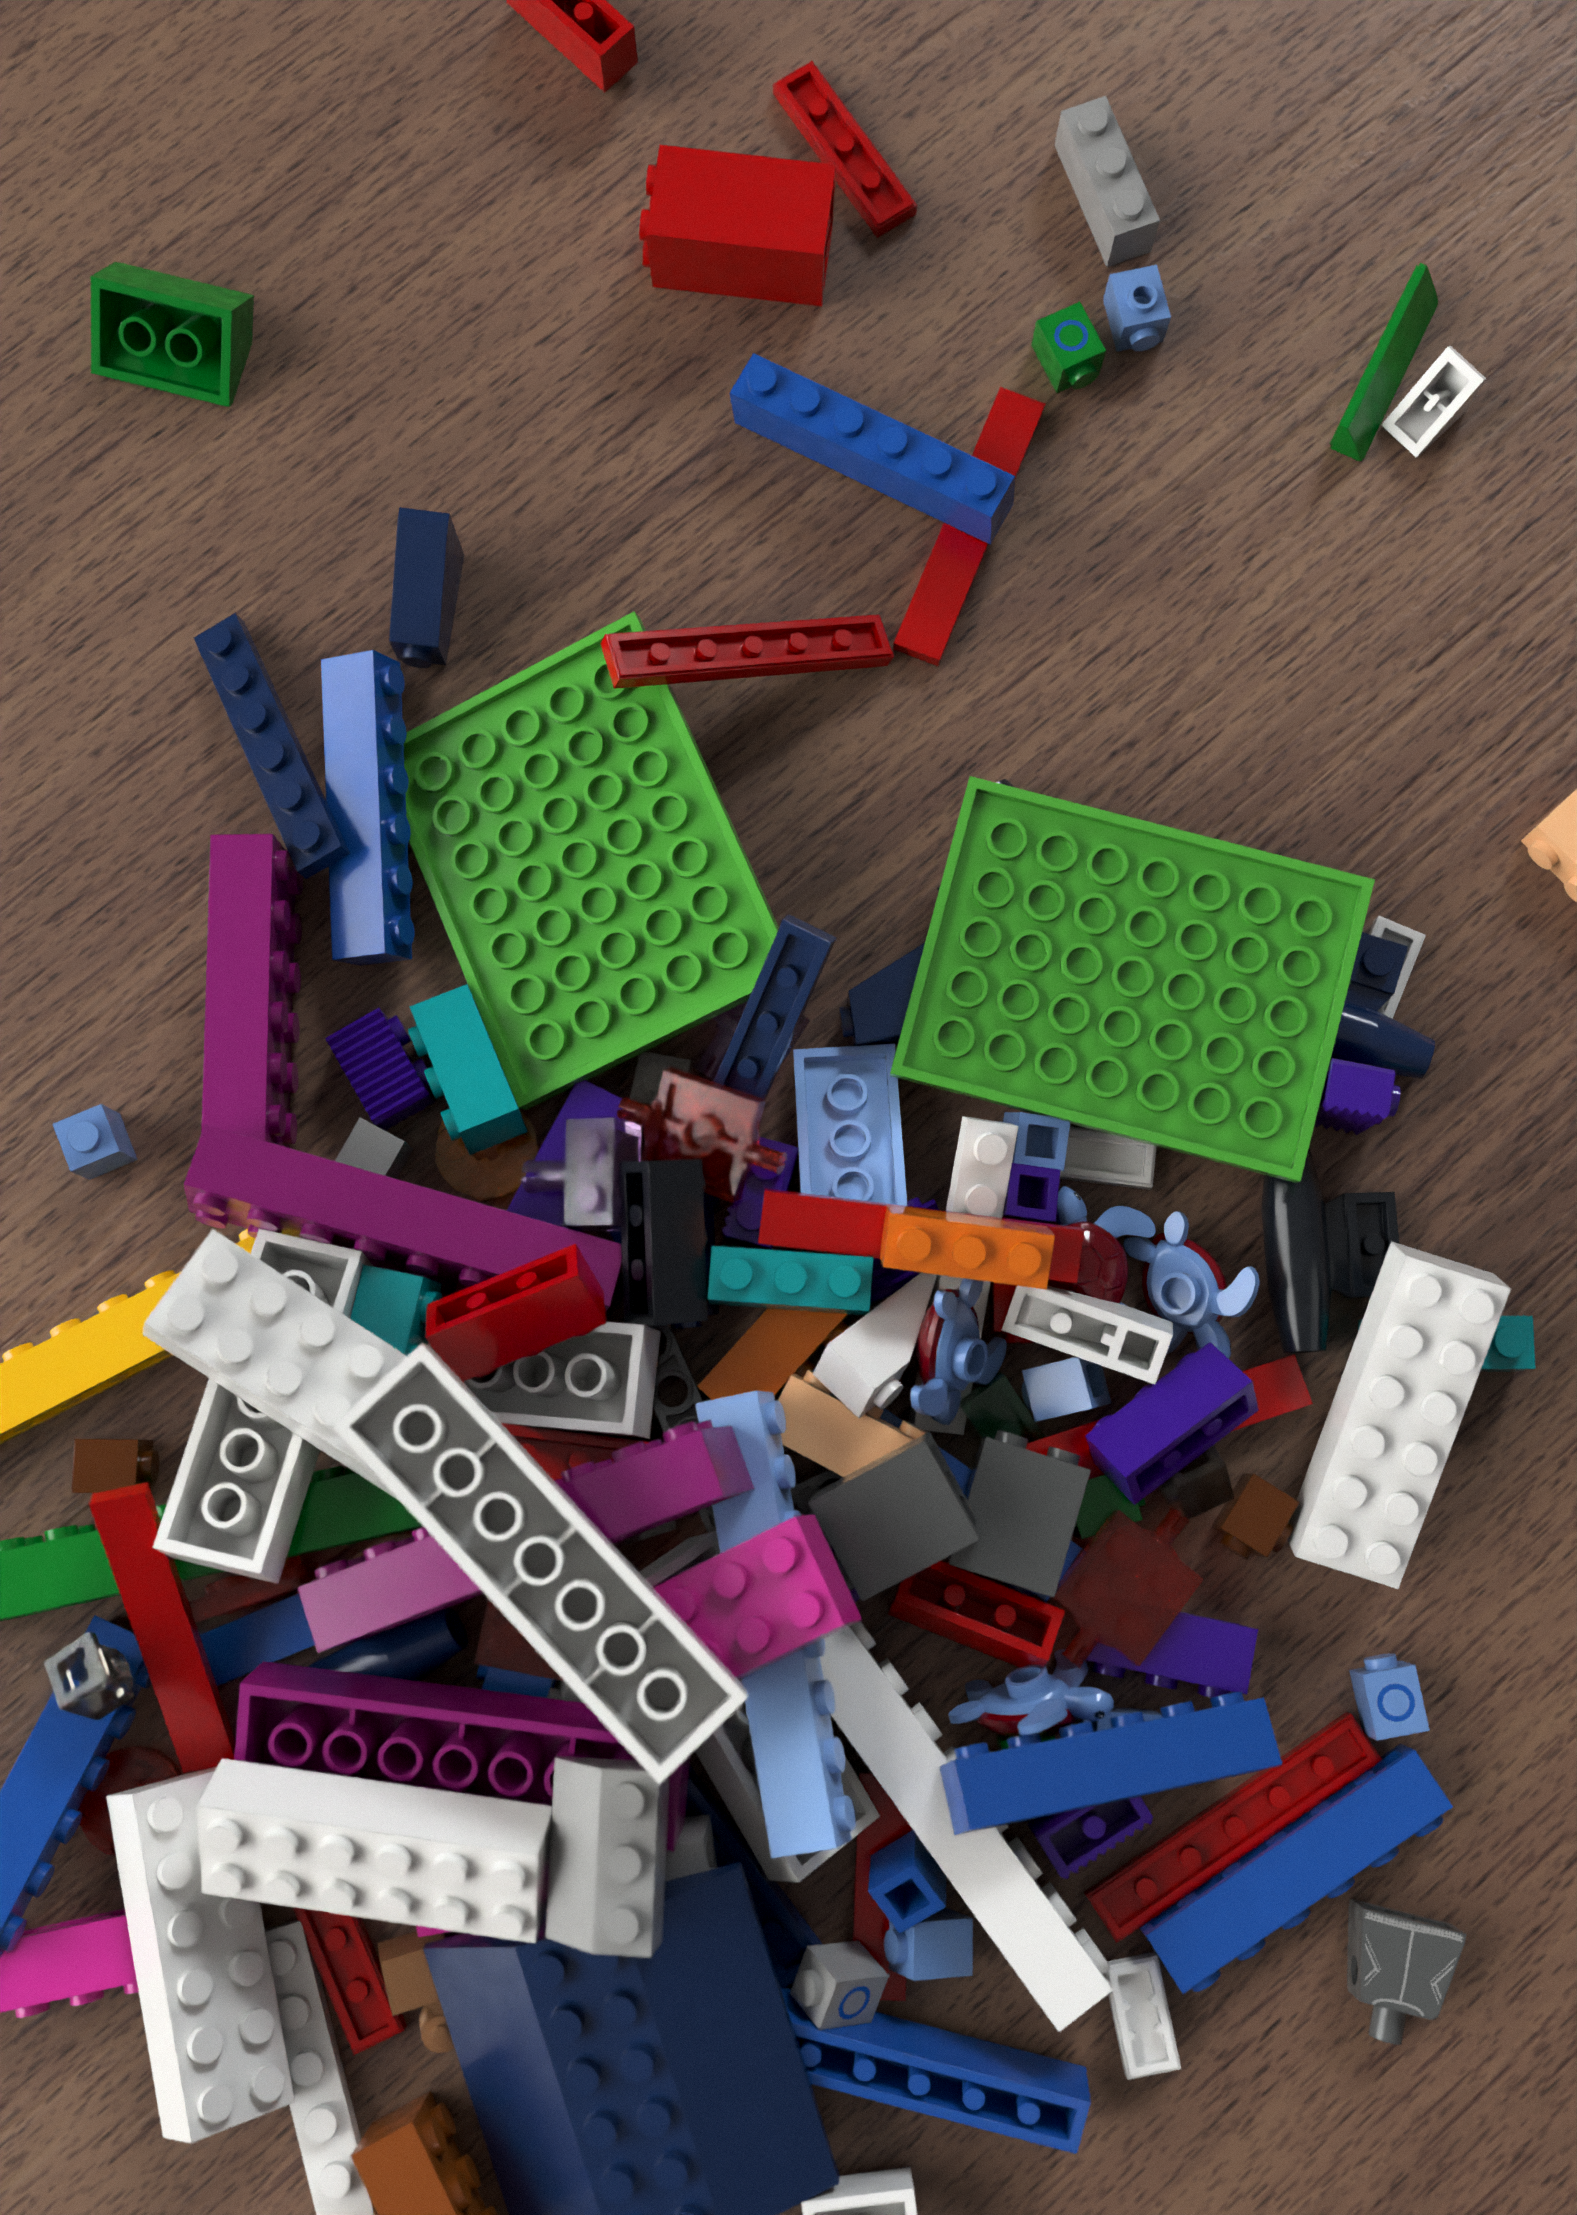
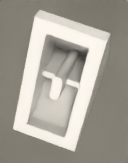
[1381,346,1486,457]

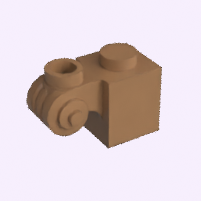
[377,1931,455,2053]

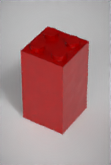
[639,144,836,307]

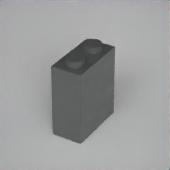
[945,1430,1091,1598]
[807,1432,983,1602]

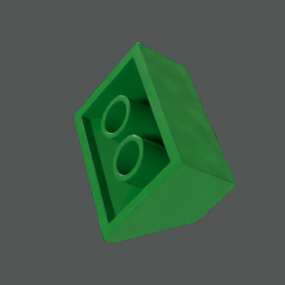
[90,261,254,407]

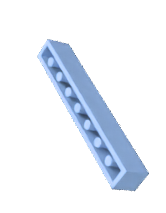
[695,1390,855,1858]

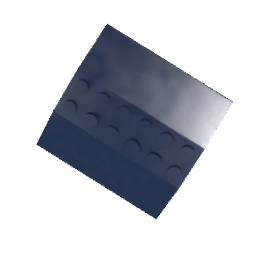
[423,1862,840,2215]

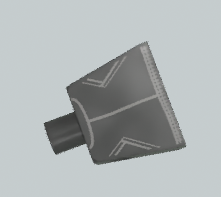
[1347,1898,1467,2045]

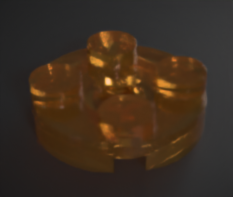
[435,1108,539,1202]

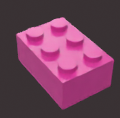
[653,1515,862,1680]

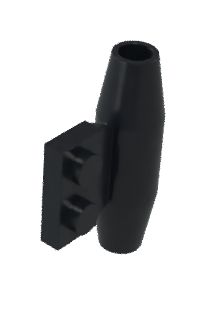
[1261,1146,1399,1353]

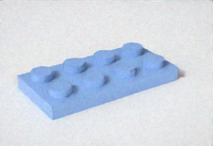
[793,1043,907,1206]

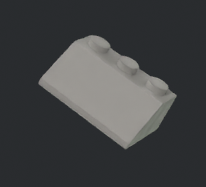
[546,1756,669,1957]

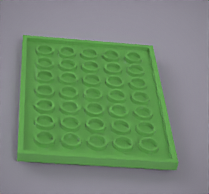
[404,611,779,1110]
[890,776,1375,1183]

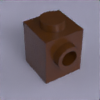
[71,1439,159,1493]
[1211,1473,1300,1560]

